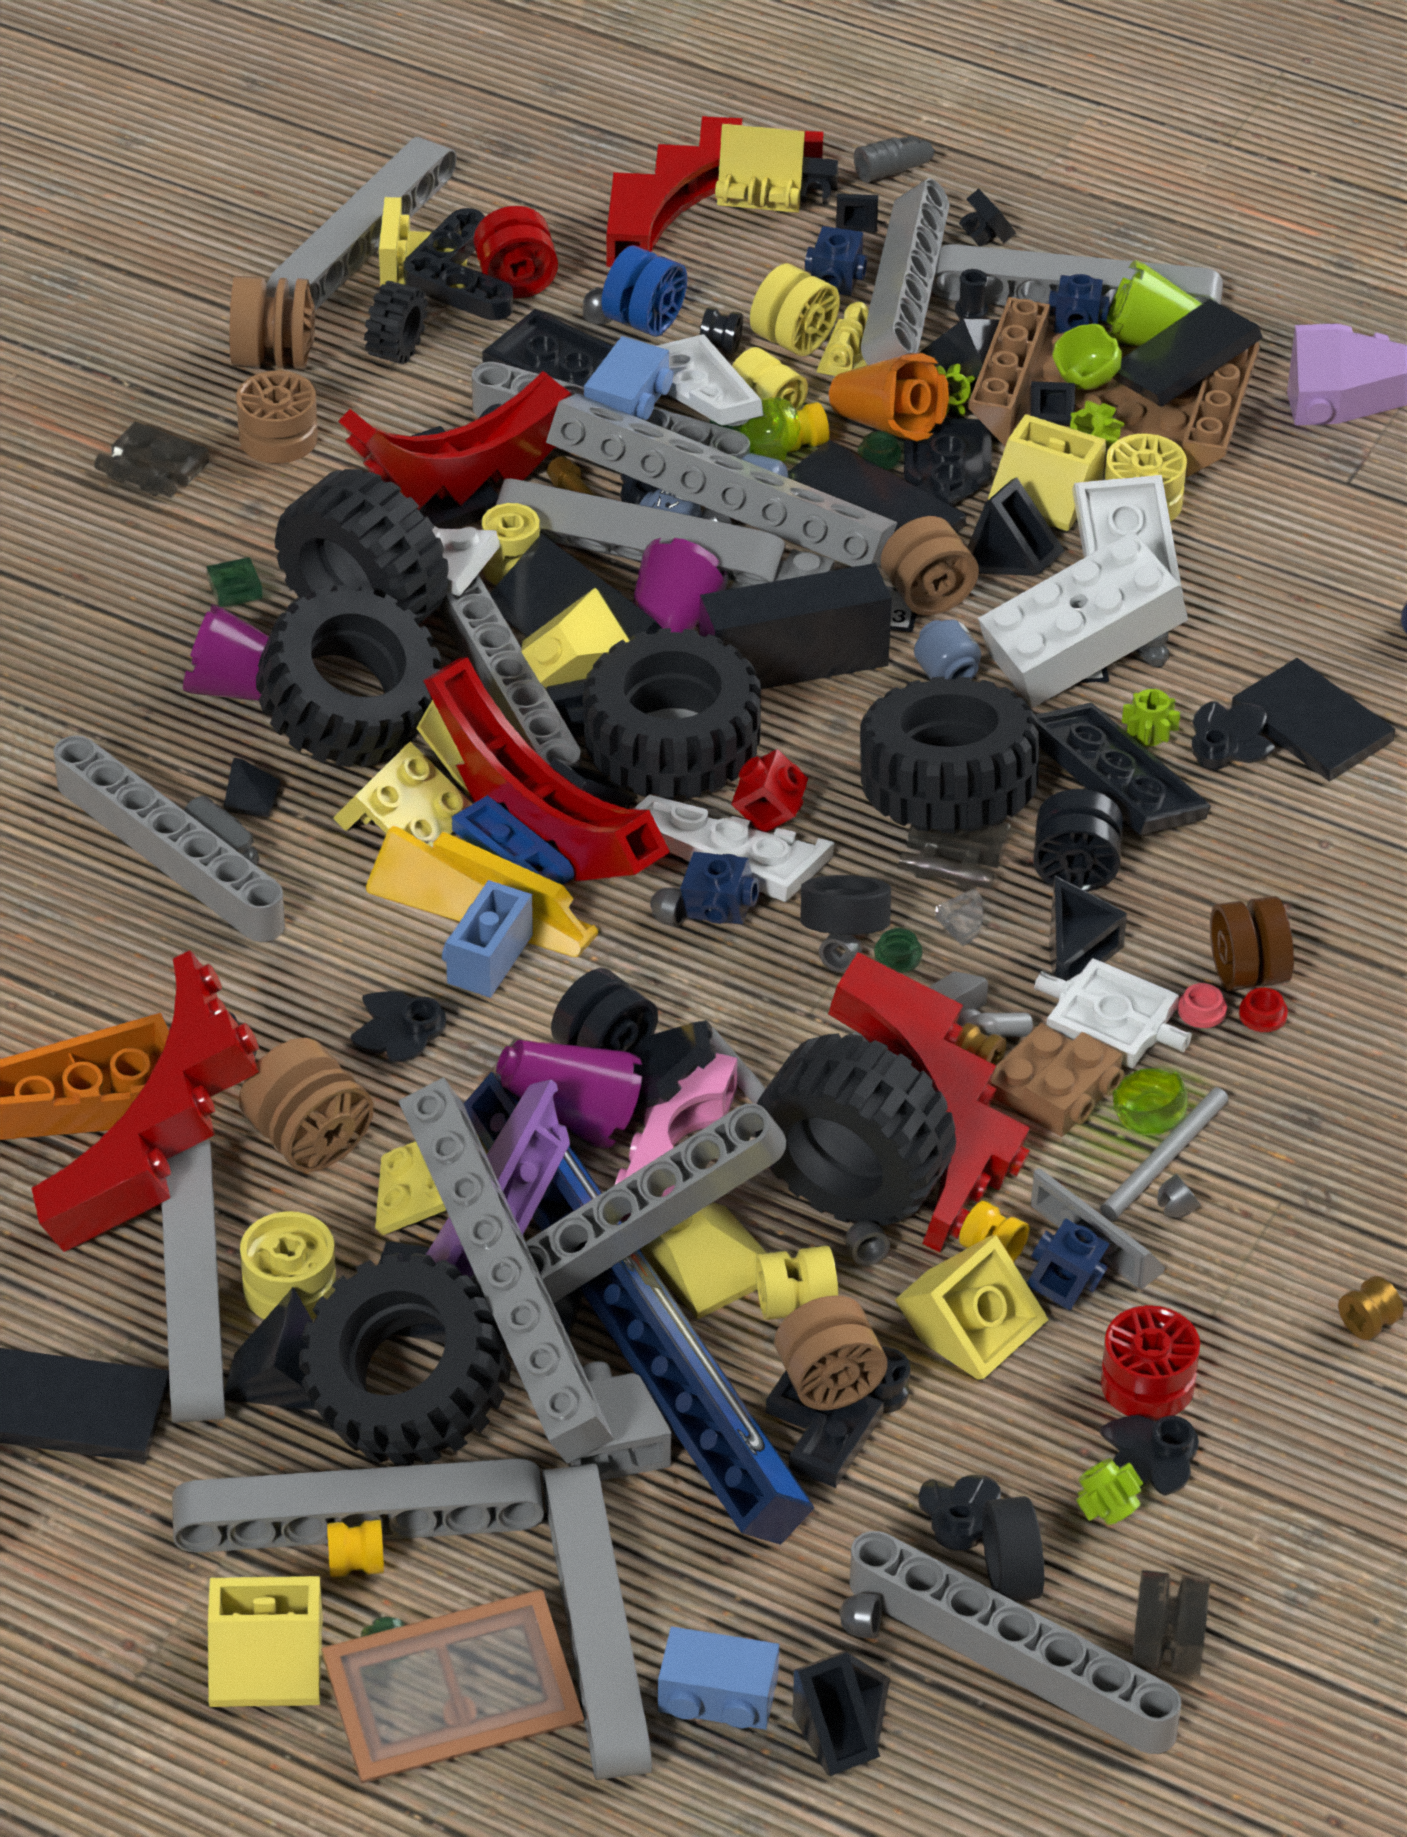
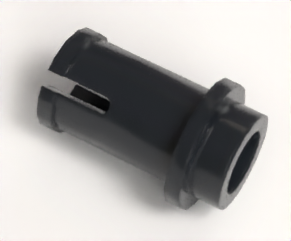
[954,269,988,321]

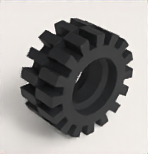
[364,281,428,364]

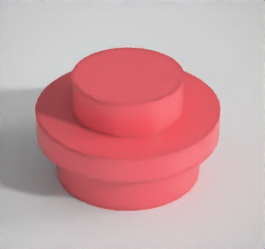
[1178,983,1227,1028]

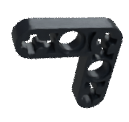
[403,208,513,320]

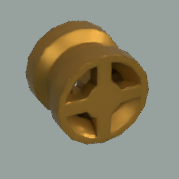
[956,1023,1006,1065]
[1338,1276,1404,1341]

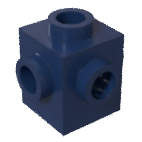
[804,226,868,296]
[1048,274,1109,334]
[680,851,759,925]
[1026,1218,1109,1311]

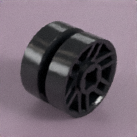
[1033,789,1123,892]
[551,968,658,1054]

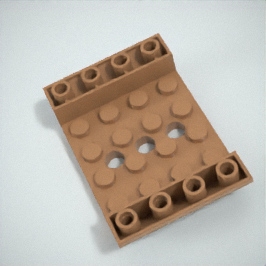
[968,297,1260,478]

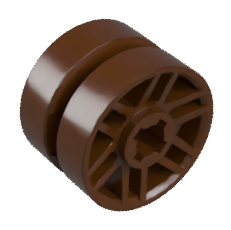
[1210,896,1294,991]

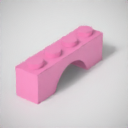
[615,1053,737,1221]

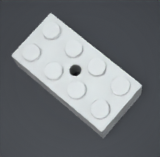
[978,530,1188,708]

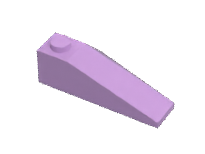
[1287,324,1407,425]

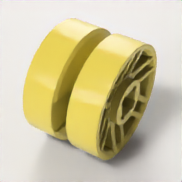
[750,263,840,356]
[1105,434,1187,522]
[240,1211,336,1319]

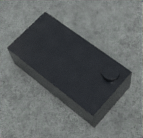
[699,563,892,690]

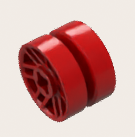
[474,206,558,299]
[1100,1305,1200,1420]

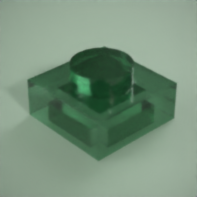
[206,557,263,607]

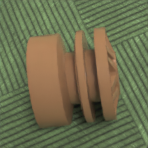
[229,276,315,369]
[239,1037,374,1173]

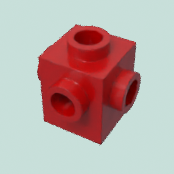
[731,749,809,832]

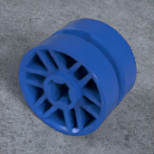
[601,245,687,337]

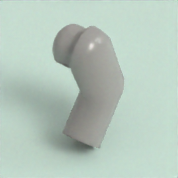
[957,1009,1033,1038]

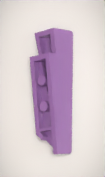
[426,1080,570,1278]

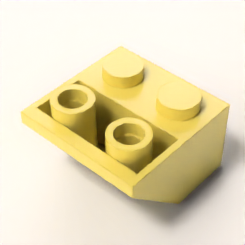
[988,414,1106,531]
[208,1576,323,1707]

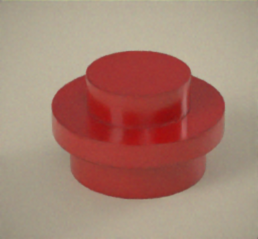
[1239,987,1288,1033]

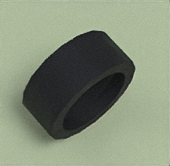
[800,875,891,935]
[982,1496,1045,1602]

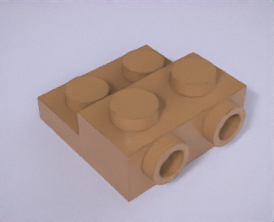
[989,1022,1124,1137]

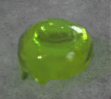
[739,397,801,461]
[1112,1069,1188,1135]

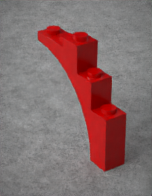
[606,116,824,267]
[338,371,572,510]
[423,657,670,881]
[31,950,259,1252]
[828,952,1030,1253]

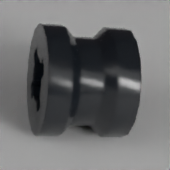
[700,307,743,355]
[868,1347,911,1413]

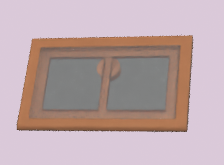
[321,1589,584,1784]

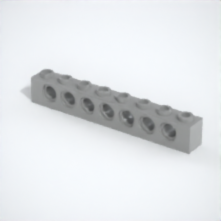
[546,393,897,567]
[398,1077,614,1464]

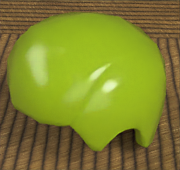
[1052,324,1122,390]

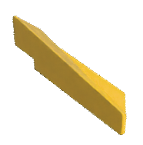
[366,825,598,957]

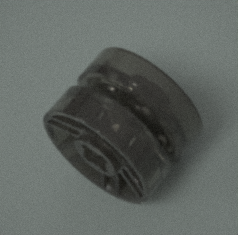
[1131,1569,1210,1677]

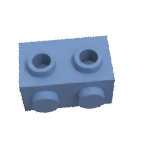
[584,336,673,420]
[442,880,533,998]
[658,1626,779,1730]

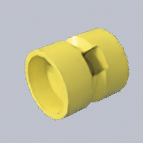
[732,347,808,424]
[482,503,540,585]
[755,1245,838,1320]

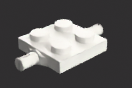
[1034,958,1192,1069]

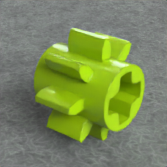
[936,364,974,416]
[1070,401,1124,455]
[1122,689,1181,746]
[1075,1458,1143,1525]

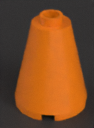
[829,353,949,441]

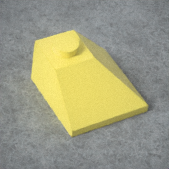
[521,588,630,689]
[641,1202,767,1320]
[895,1235,1049,1380]

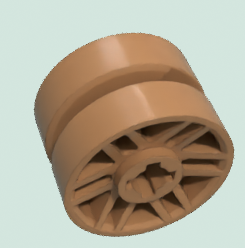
[236,371,318,463]
[880,516,979,616]
[774,1295,887,1410]

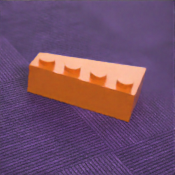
[0,1013,169,1140]

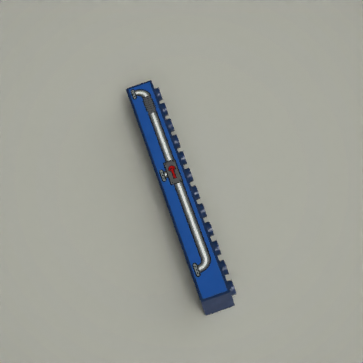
[463,1072,815,1545]

